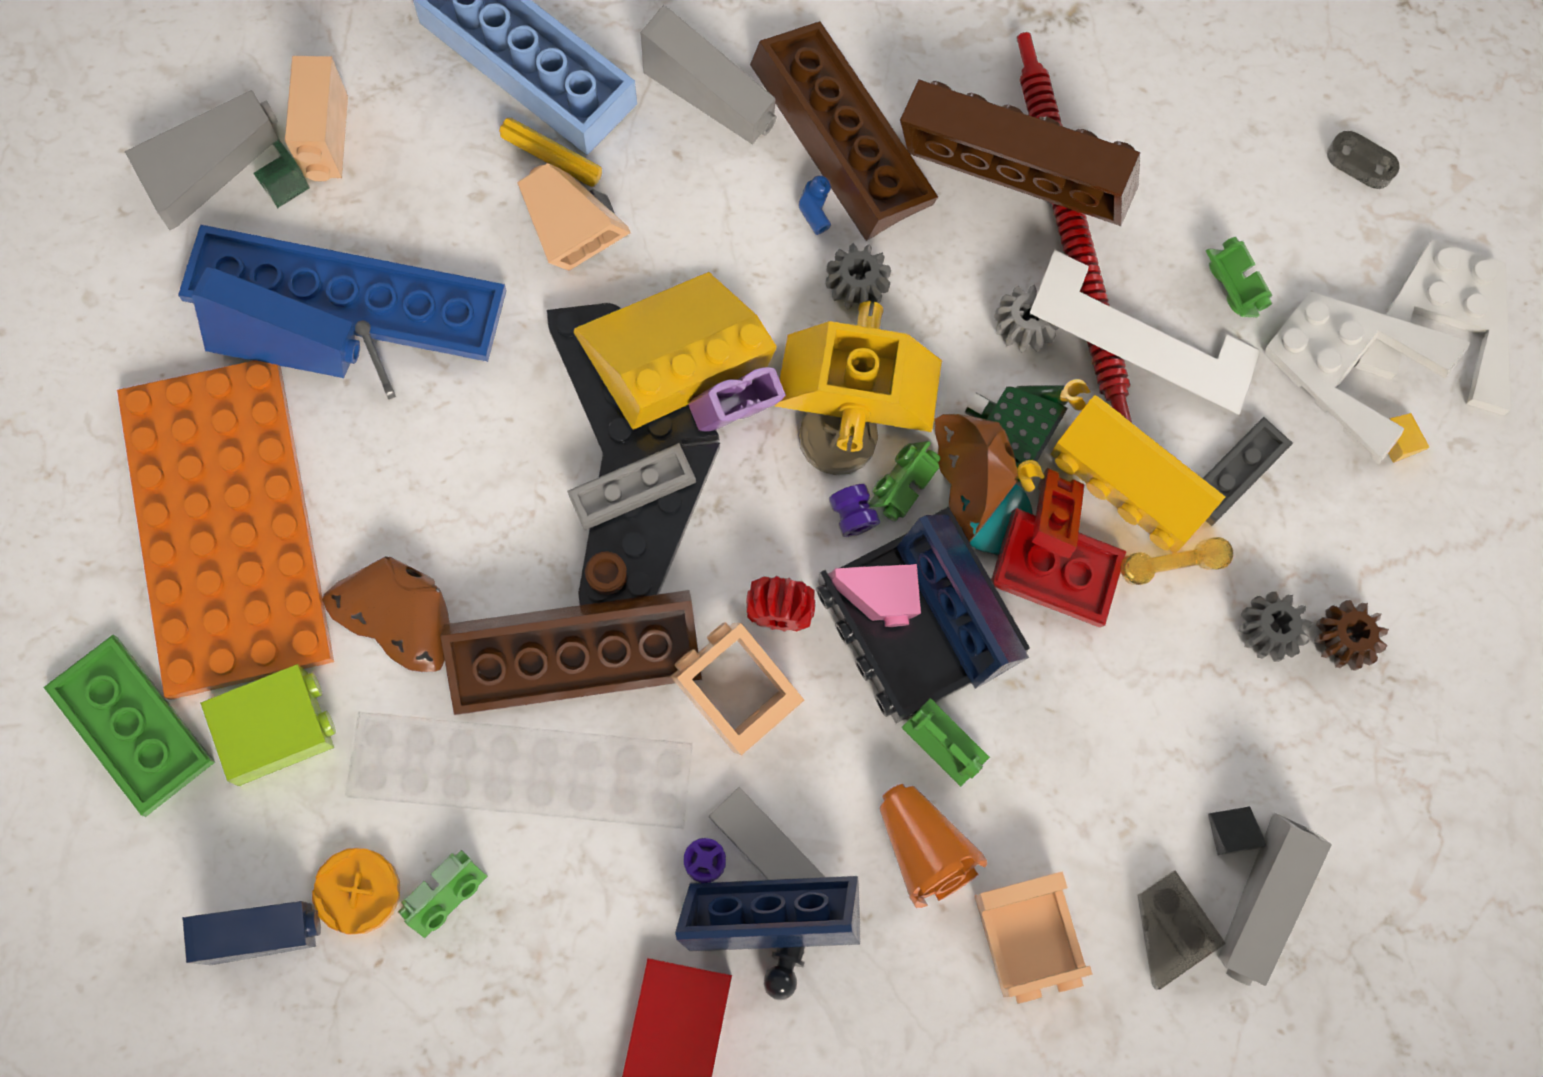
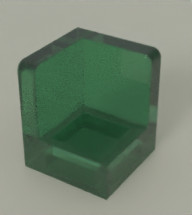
[253,139,310,209]

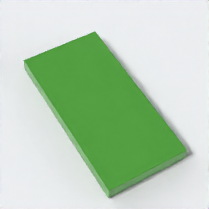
[43,635,215,817]

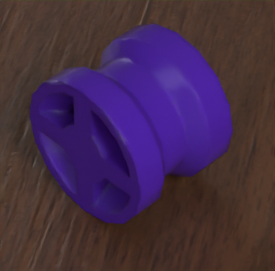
[684,838,726,883]

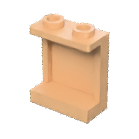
[975,871,1093,1004]

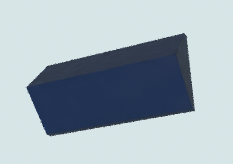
[896,514,1029,689]
[675,876,860,951]

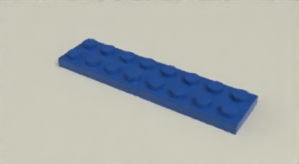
[178,224,507,362]

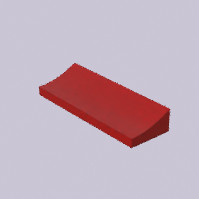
[622,958,732,1077]

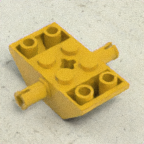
[775,301,942,452]

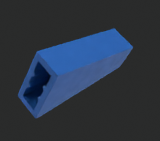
[192,267,360,378]

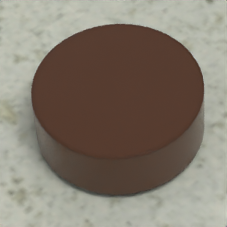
[585,552,627,595]

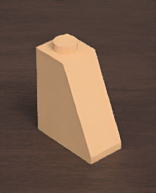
[517,163,631,271]

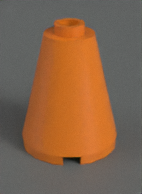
[879,784,987,908]

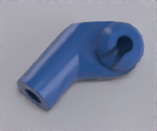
[799,175,831,235]

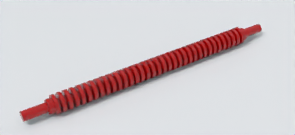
[1016,32,1133,424]

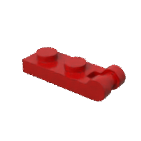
[1032,468,1085,559]

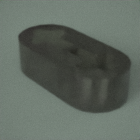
[1327,131,1400,189]

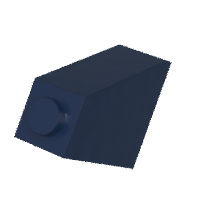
[182,901,321,965]

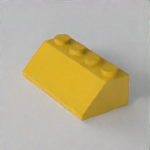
[1050,394,1225,554]

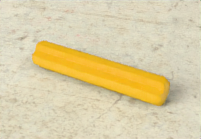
[499,118,602,187]

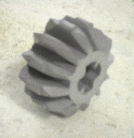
[994,284,1059,353]

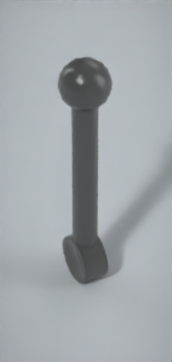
[355,320,396,400]

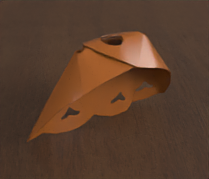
[934,414,1018,543]
[322,556,450,672]

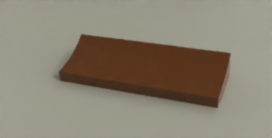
[750,21,938,241]
[440,590,702,715]

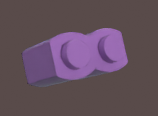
[688,367,785,431]

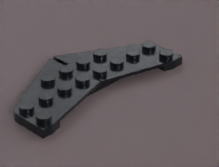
[546,303,720,605]

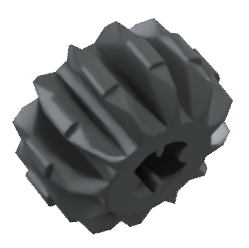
[825,243,891,310]
[1238,591,1312,662]

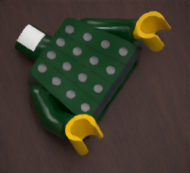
[964,379,1091,492]

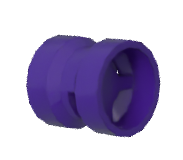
[829,484,880,537]

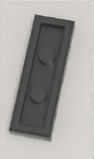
[1203,417,1293,526]

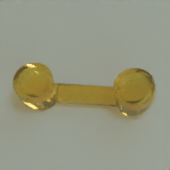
[1121,537,1233,585]

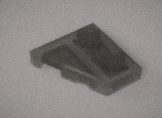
[1137,870,1226,990]

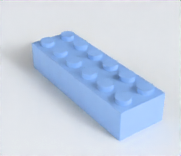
[413,0,637,155]

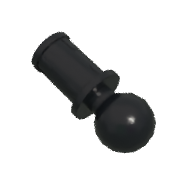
[763,947,805,1000]

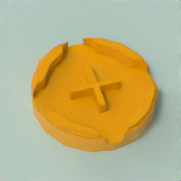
[312,848,400,935]

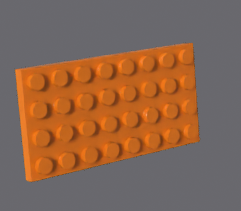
[117,360,334,700]

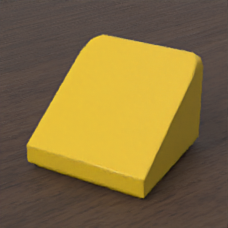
[1388,413,1430,463]

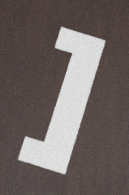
[1030,250,1260,415]

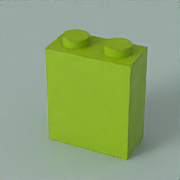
[200,664,336,786]

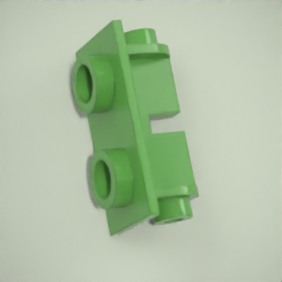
[1206,237,1272,318]
[868,441,941,522]
[901,698,990,787]
[398,850,488,938]

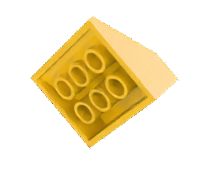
[574,272,777,430]

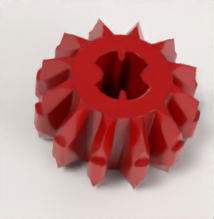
[746,576,816,632]

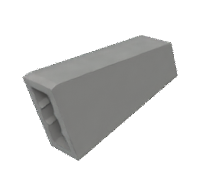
[640,5,777,145]
[124,90,279,230]
[1218,813,1332,986]

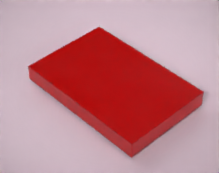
[991,508,1126,628]

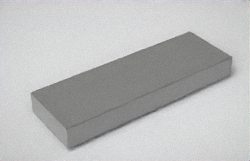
[567,443,696,530]
[709,787,825,880]

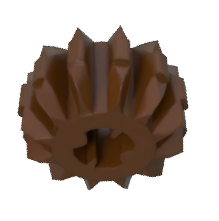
[1314,600,1389,671]

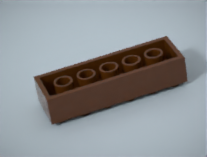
[900,79,1141,226]

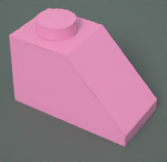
[828,564,921,627]

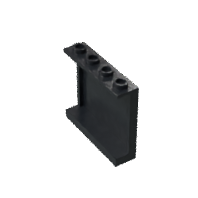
[815,507,1030,723]

